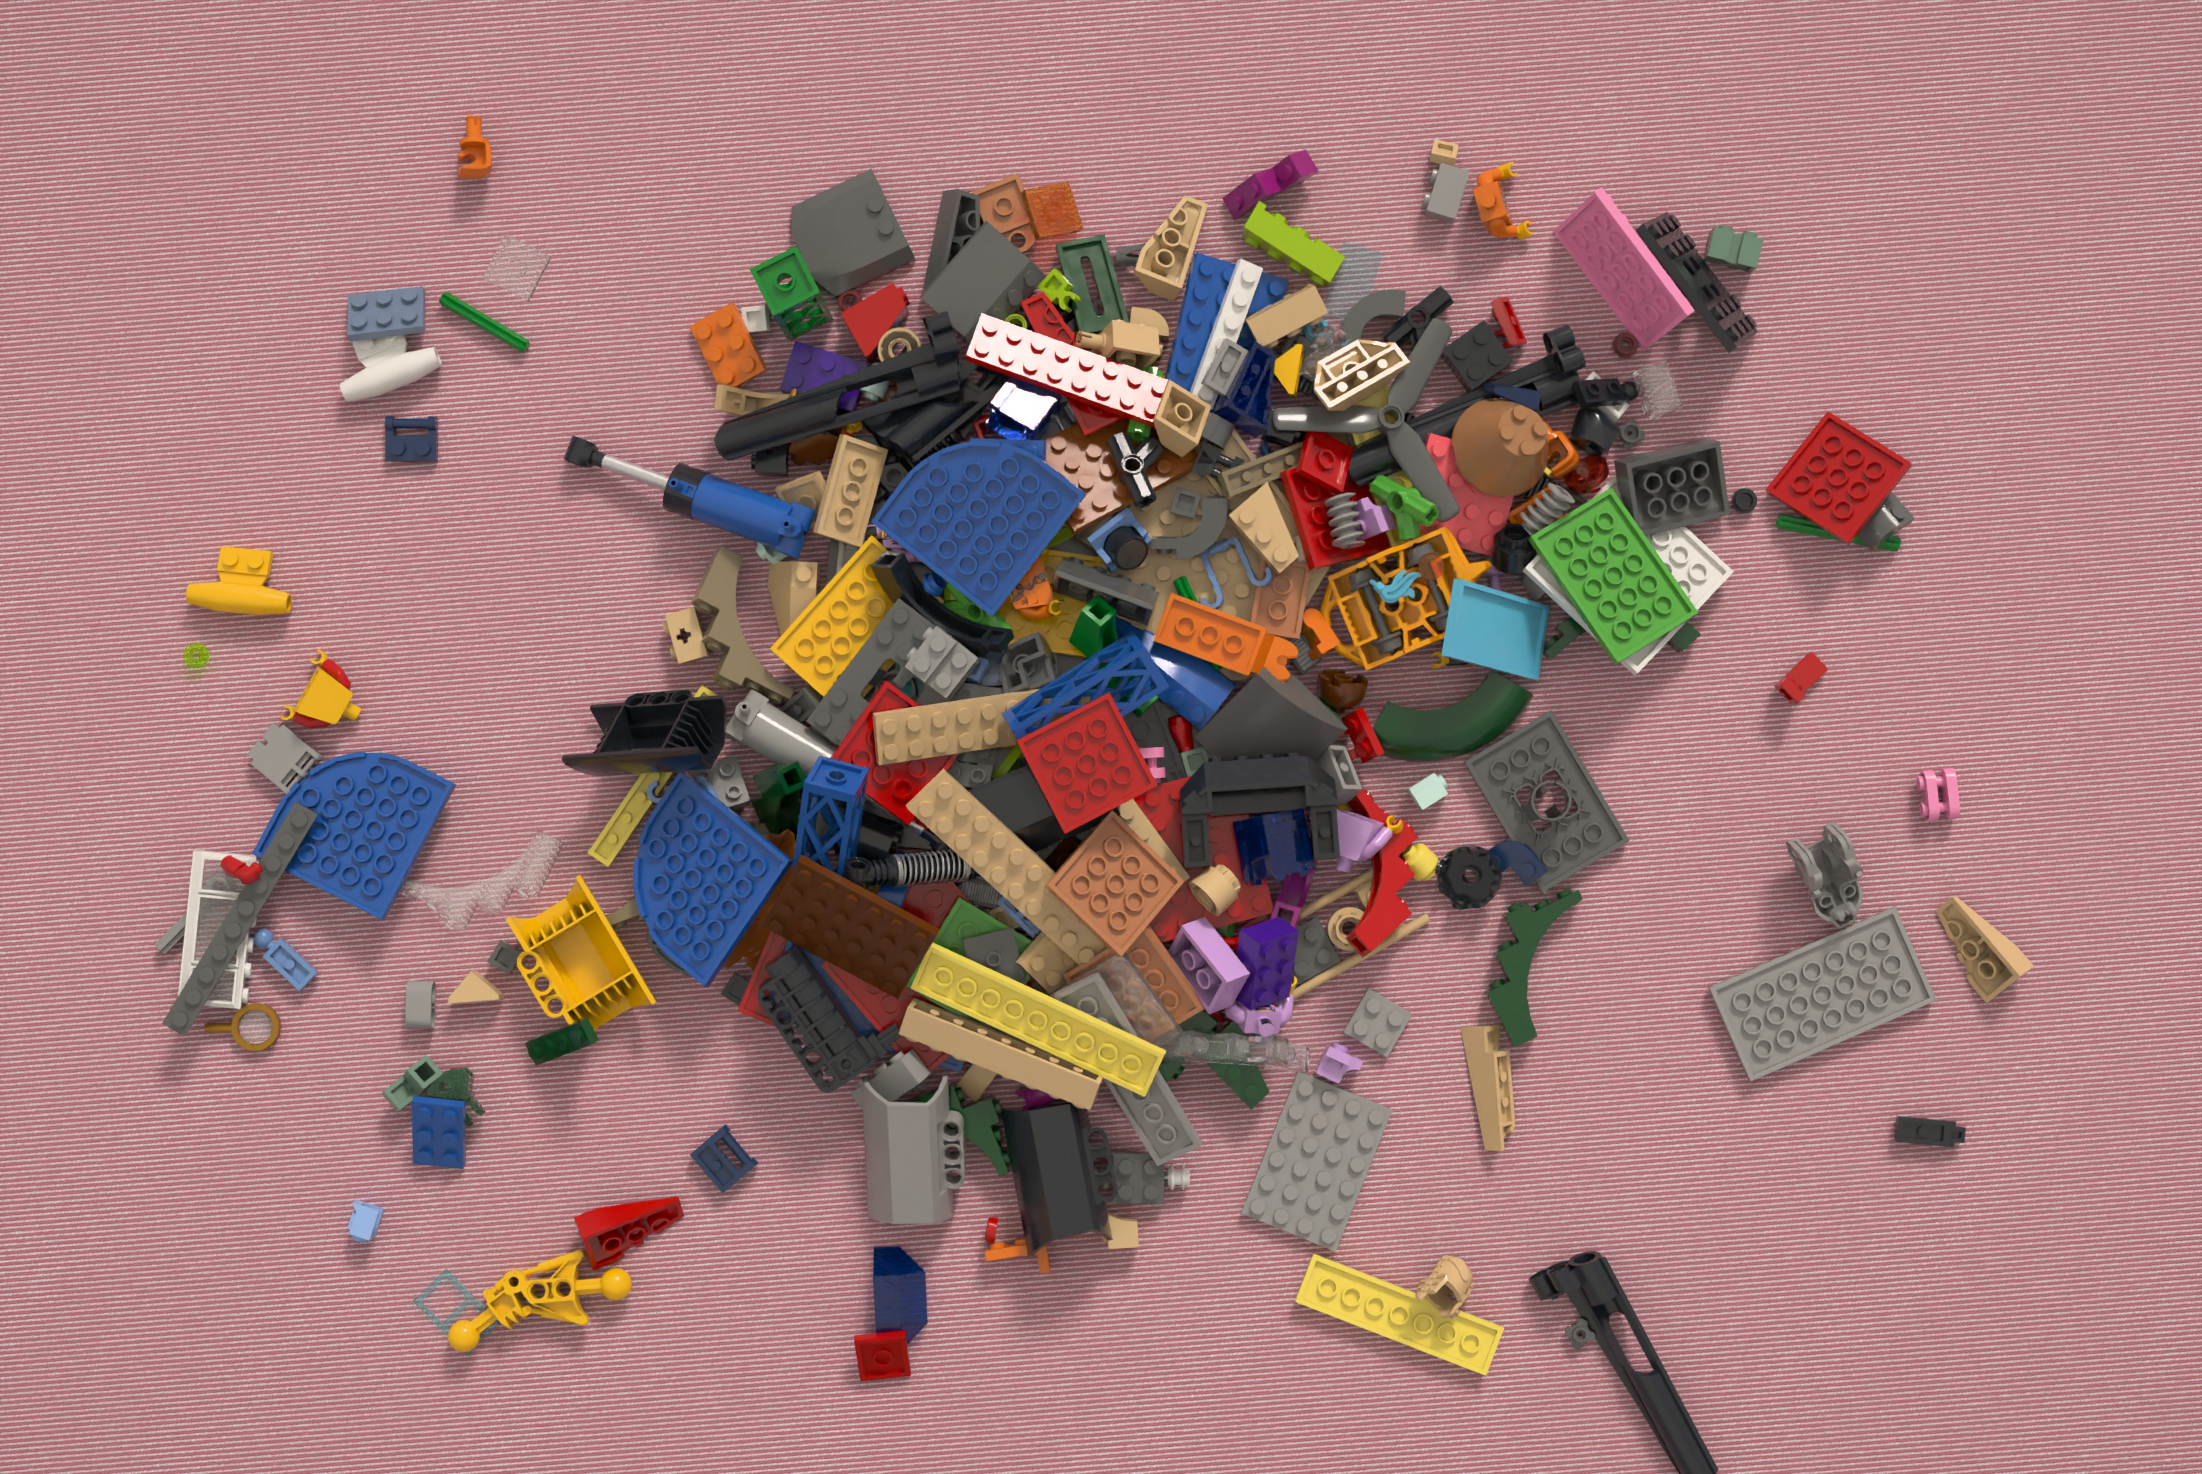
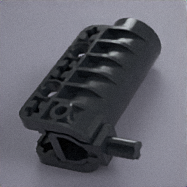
[758,945,902,1093]

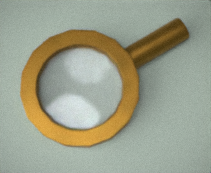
[205,1003,281,1051]

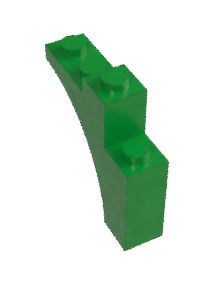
[1069,595,1158,717]

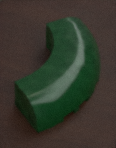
[1372,671,1533,762]

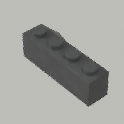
[923,189,980,290]

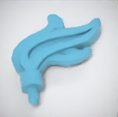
[1369,570,1422,603]

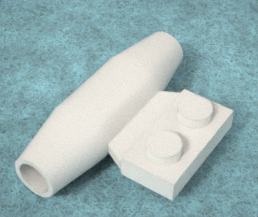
[340,335,442,402]

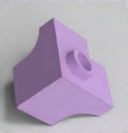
[1351,497,1396,541]
[1314,1042,1363,1084]

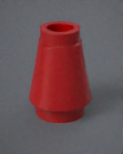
[1167,714,1194,752]

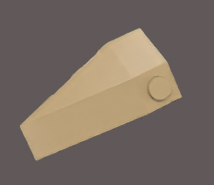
[1134,195,1208,301]
[768,561,820,635]
[1936,895,2034,1003]

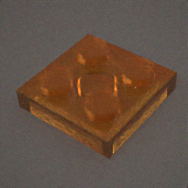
[1021,181,1083,241]

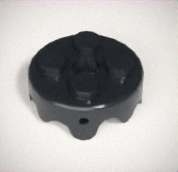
[1435,845,1502,910]

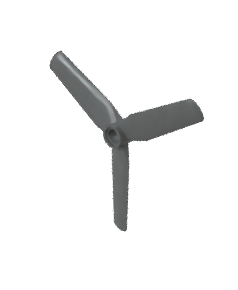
[1272,318,1460,523]

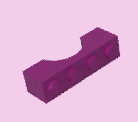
[1270,829,1318,929]

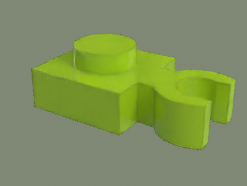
[1038,268,1080,313]

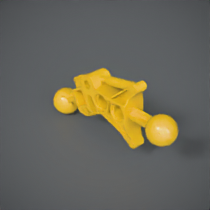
[448,1249,632,1353]

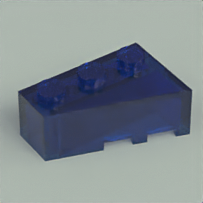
[1213,341,1276,438]

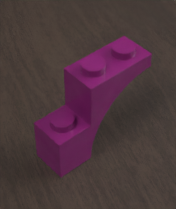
[1222,149,1318,220]

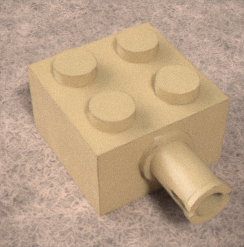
[1076,320,1160,370]

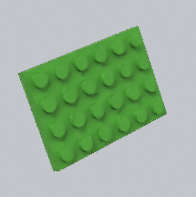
[1528,487,1699,666]

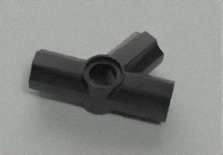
[1381,286,1454,351]
[1107,432,1164,508]

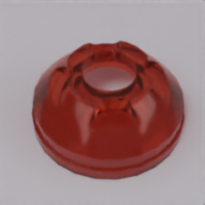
[1564,455,1609,494]

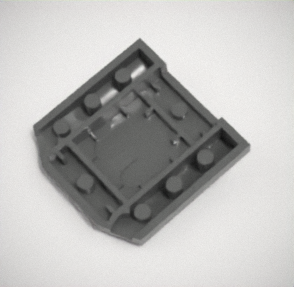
[792,169,915,298]

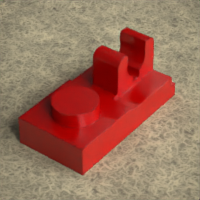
[1491,297,1527,349]

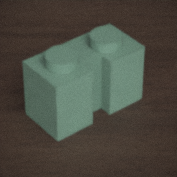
[1703,225,1764,273]

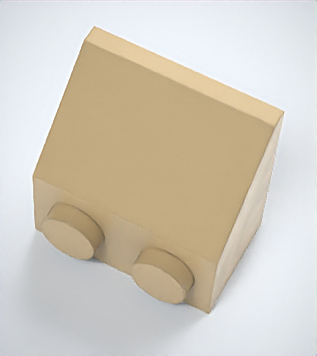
[1153,380,1211,457]

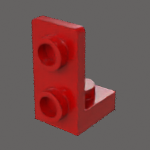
[1774,652,1828,704]

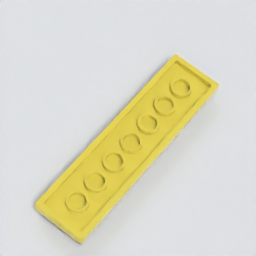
[1295,1253,1504,1376]

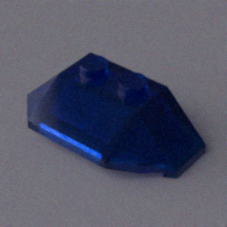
[873,1246,928,1345]

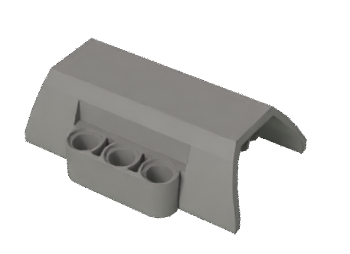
[861,1076,966,1224]

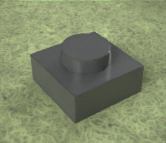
[1170,487,1201,519]
[487,940,522,975]

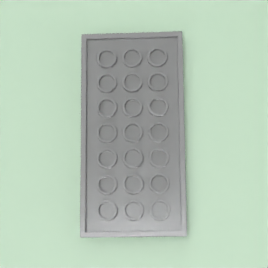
[1708,907,1936,1081]

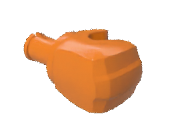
[457,115,492,180]
[1541,417,1580,479]

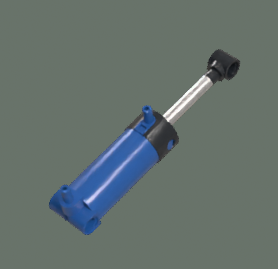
[563,436,816,559]

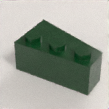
[1198,1020,1269,1110]

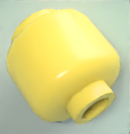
[1401,843,1438,881]

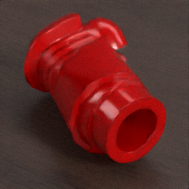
[220,855,263,885]

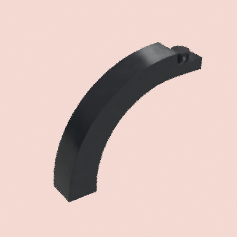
[871,551,1014,658]

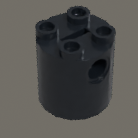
[830,811,904,861]

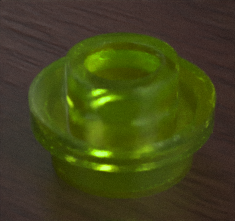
[183,643,210,668]

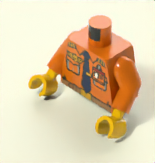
[1473,162,1534,240]

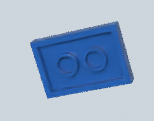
[412,1096,466,1169]

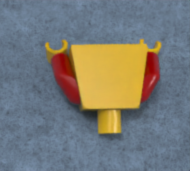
[280,650,361,729]

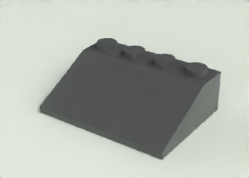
[920,221,1046,346]
[1614,438,1730,536]
[1052,557,1159,626]

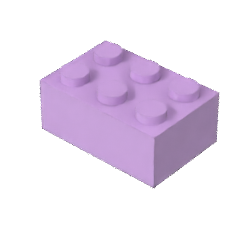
[1168,917,1250,1014]

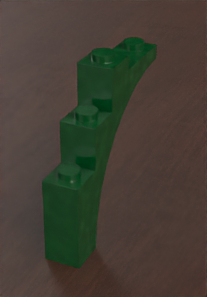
[1484,888,1583,1047]

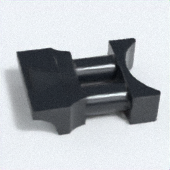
[1191,442,1245,480]

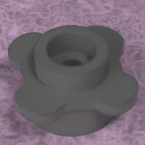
[1617,419,1645,449]
[1565,1319,1595,1349]

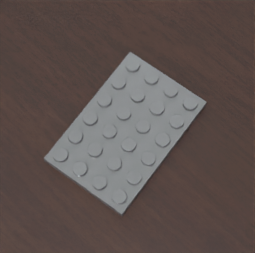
[1241,1071,1392,1252]

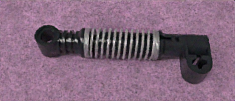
[843,850,981,890]

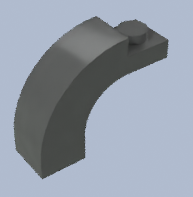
[1337,290,1406,348]
[1151,496,1229,559]

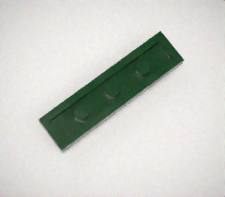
[525,1018,599,1066]

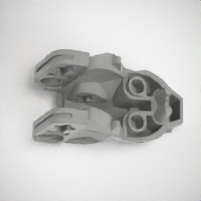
[1786,821,1863,928]

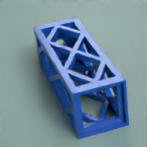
[1002,631,1169,740]
[792,756,869,877]

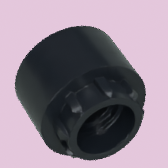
[1491,524,1536,574]

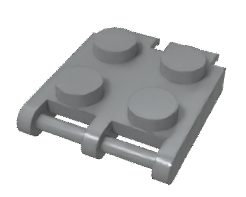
[247,723,323,794]

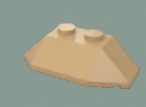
[1313,340,1410,411]

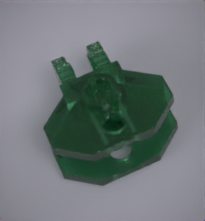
[426,1068,485,1127]

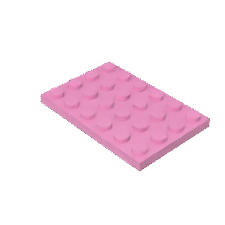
[1553,187,1695,352]

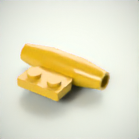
[186,546,292,616]

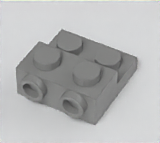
[904,626,979,699]

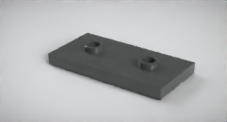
[962,927,1026,1034]

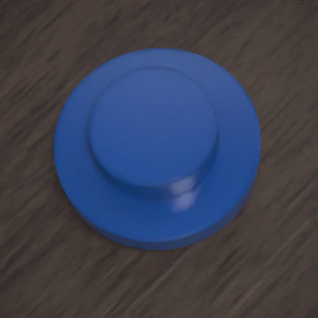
[922,572,946,597]

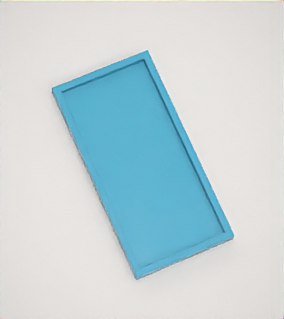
[1441,579,1550,681]

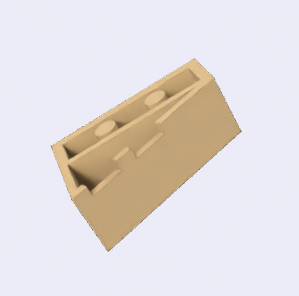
[1245,283,1328,349]
[1227,482,1299,576]

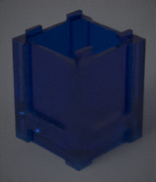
[985,376,1062,440]
[1233,808,1315,886]

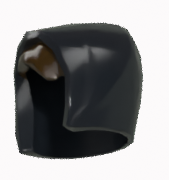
[1570,407,1620,459]

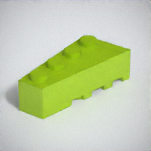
[1242,201,1345,287]

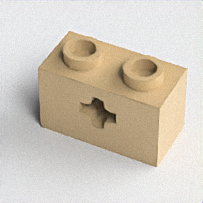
[663,607,711,665]

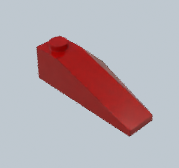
[574,1196,684,1271]

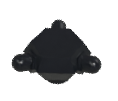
[874,450,913,503]

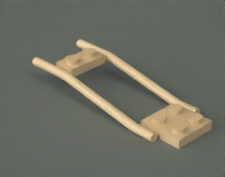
[1291,867,1431,1001]

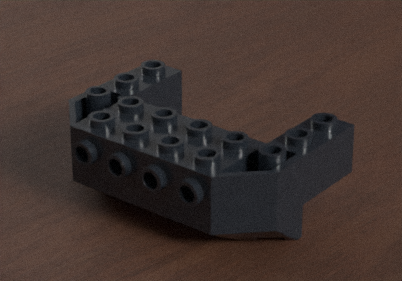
[1179,752,1340,869]

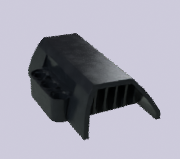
[561,690,726,776]
[969,765,1121,852]
[1001,1102,1117,1256]

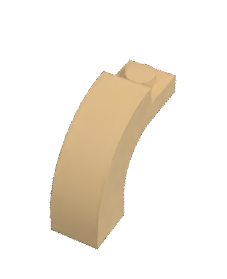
[714,385,791,417]

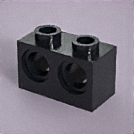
[1261,409,1301,448]

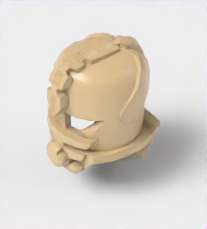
[1415,1255,1473,1319]

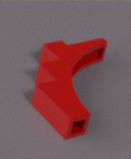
[1345,788,1418,958]

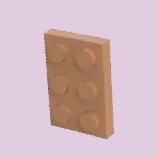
[1250,558,1311,640]

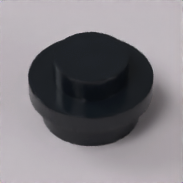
[1731,488,1757,514]

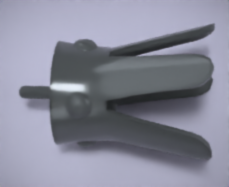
[1111,243,1146,267]

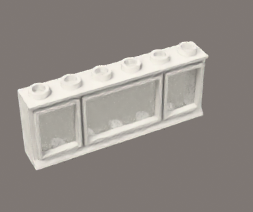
[178,850,259,1009]

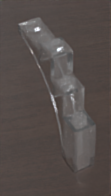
[402,831,565,932]
[1149,1030,1310,1073]

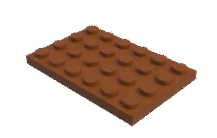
[1043,418,1198,535]

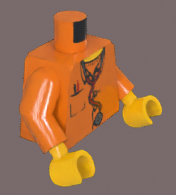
[1003,549,1066,621]

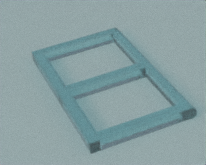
[413,1269,500,1356]

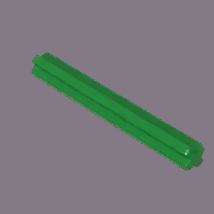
[1776,514,1901,552]

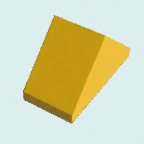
[1269,344,1305,398]

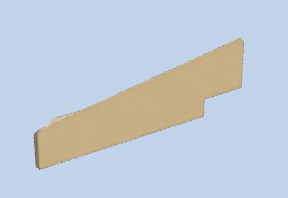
[1461,1024,1515,1151]

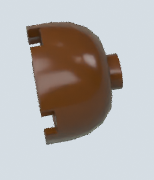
[1316,669,1368,713]

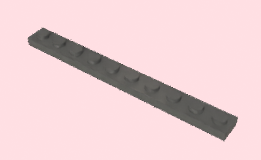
[162,802,318,1036]

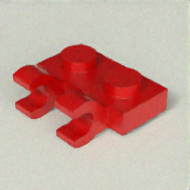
[1338,707,1384,763]

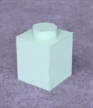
[1406,772,1448,811]

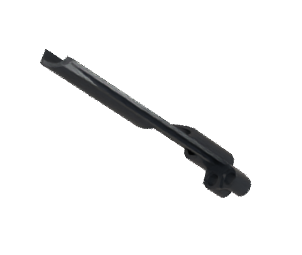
[860,299,1098,461]
[714,311,961,461]
[1348,325,1586,487]
[1529,1251,1718,1474]

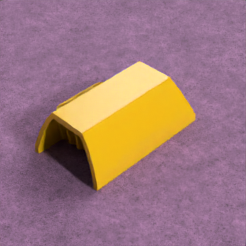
[506,874,657,1031]

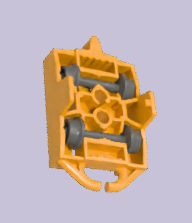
[1320,527,1492,671]

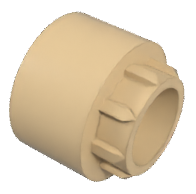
[878,327,921,362]
[1189,865,1241,916]
[1326,907,1364,951]

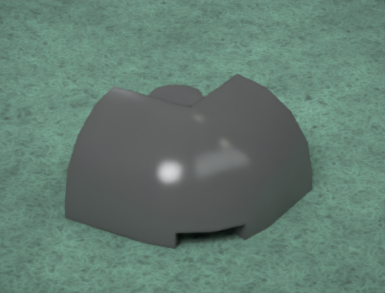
[998,632,1057,693]

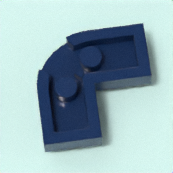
[1488,840,1547,887]

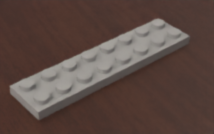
[1053,972,1202,1166]

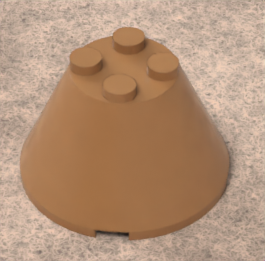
[1451,398,1548,498]

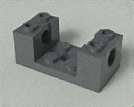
[947,683,1005,788]

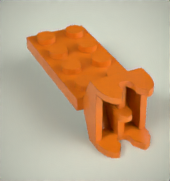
[1153,593,1298,682]

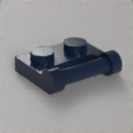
[385,416,438,462]
[690,1124,758,1193]

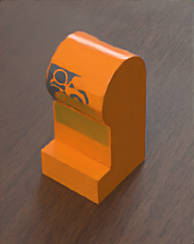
[1300,608,1341,661]

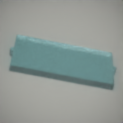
[1325,242,1383,321]

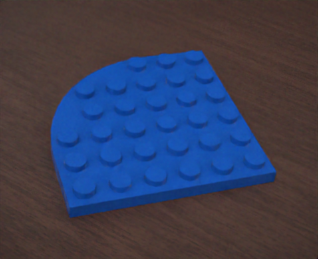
[871,441,1087,617]
[252,752,456,921]
[633,771,793,987]

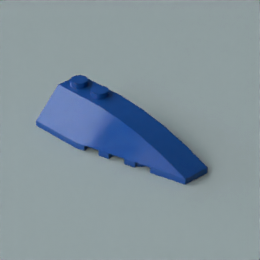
[1115,616,1237,730]

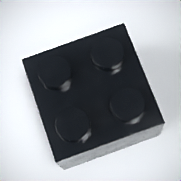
[1441,320,1513,393]

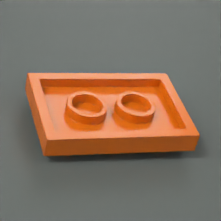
[689,303,768,388]

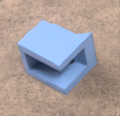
[347,1200,385,1243]

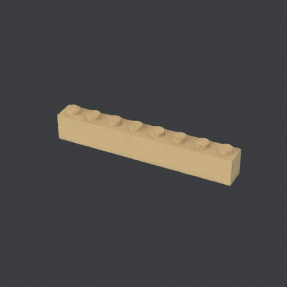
[899,998,1103,1110]

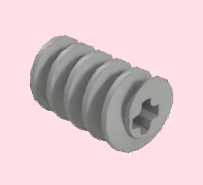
[1520,483,1575,535]
[1325,493,1365,549]

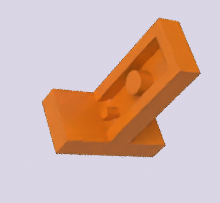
[985,1237,1051,1274]

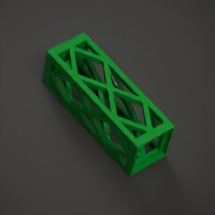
[750,246,833,342]

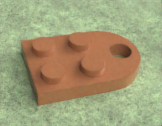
[972,173,1039,254]

